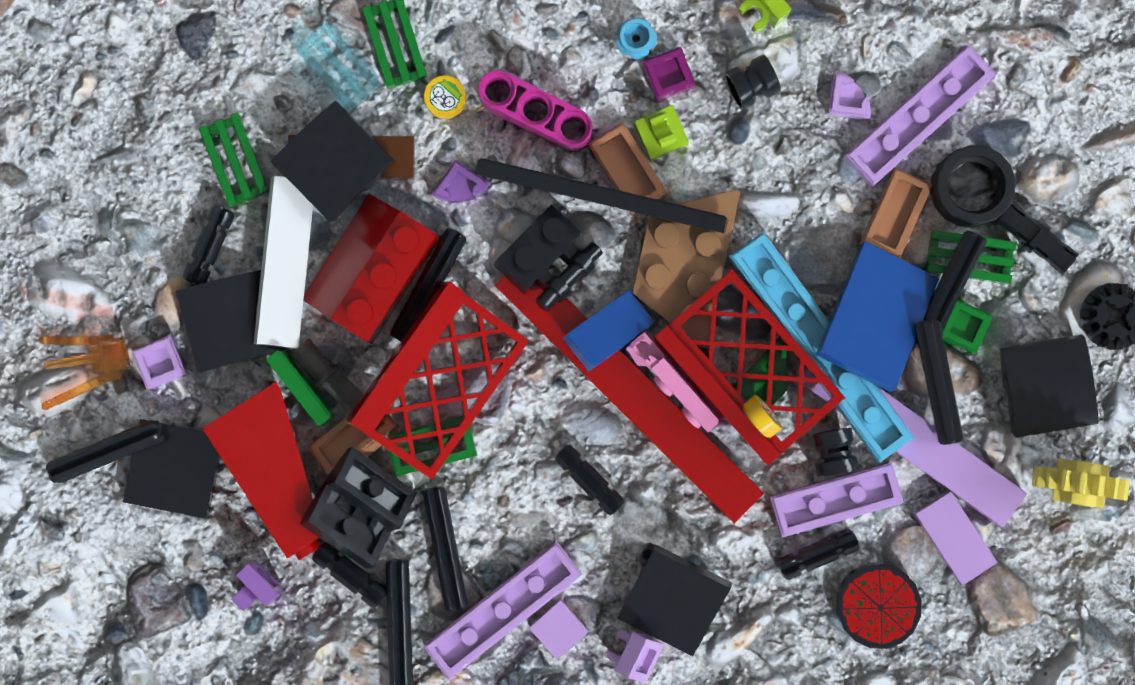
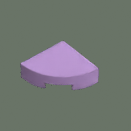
[827,71,871,121]

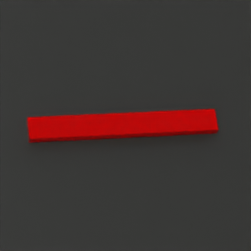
[494,276,764,524]

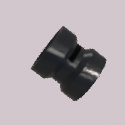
[725,54,781,111]
[810,427,859,476]

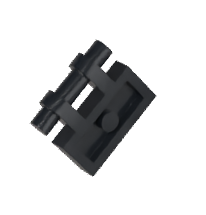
[493,204,603,311]

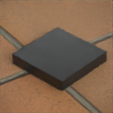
[123,419,221,519]
[617,544,732,657]

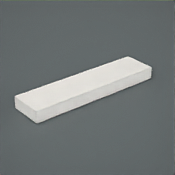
[253,175,313,349]

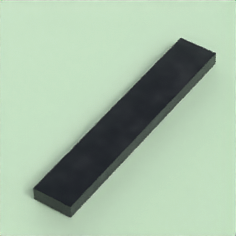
[475,158,729,234]

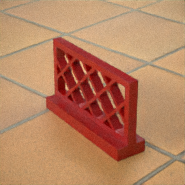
[654,269,846,466]
[346,281,529,480]

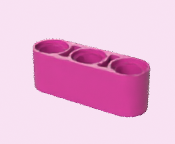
[478,70,592,152]

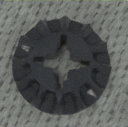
[1080,283,1135,350]

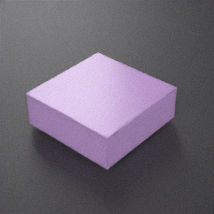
[131,335,189,390]
[529,599,589,660]

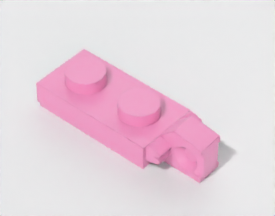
[626,330,724,432]

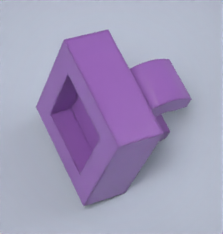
[231,560,285,611]

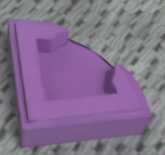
[432,160,490,203]

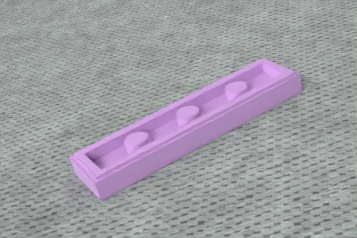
[843,44,997,188]
[423,540,583,680]

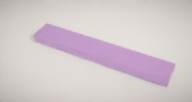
[796,365,1027,528]

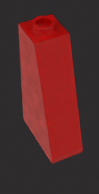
[202,382,320,560]

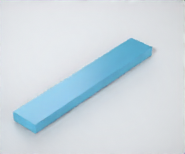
[728,231,914,463]

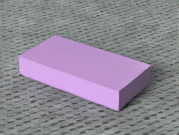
[913,491,998,586]

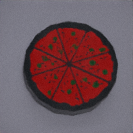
[836,563,922,649]

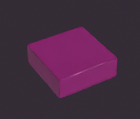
[641,46,696,102]

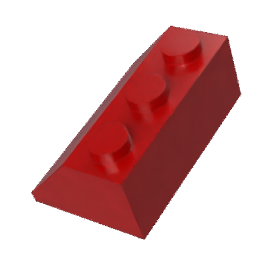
[303,194,440,344]

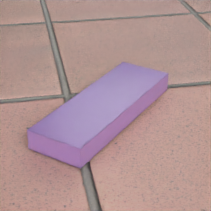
[769,462,904,538]

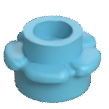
[616,18,657,59]

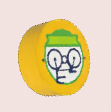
[424,75,467,119]
[743,395,783,438]

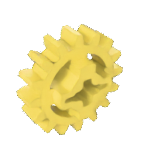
[1032,458,1130,509]

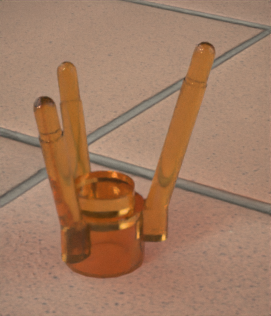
[39,333,130,410]

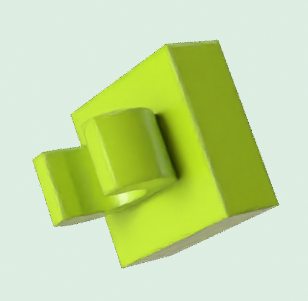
[738,0,792,33]
[634,105,689,162]

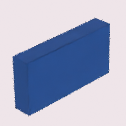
[563,290,655,372]

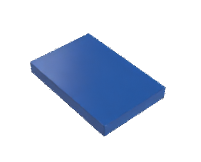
[816,241,939,392]

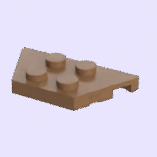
[632,190,740,350]

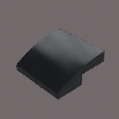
[270,101,395,222]
[176,270,286,373]
[1000,334,1099,438]
[300,447,417,569]

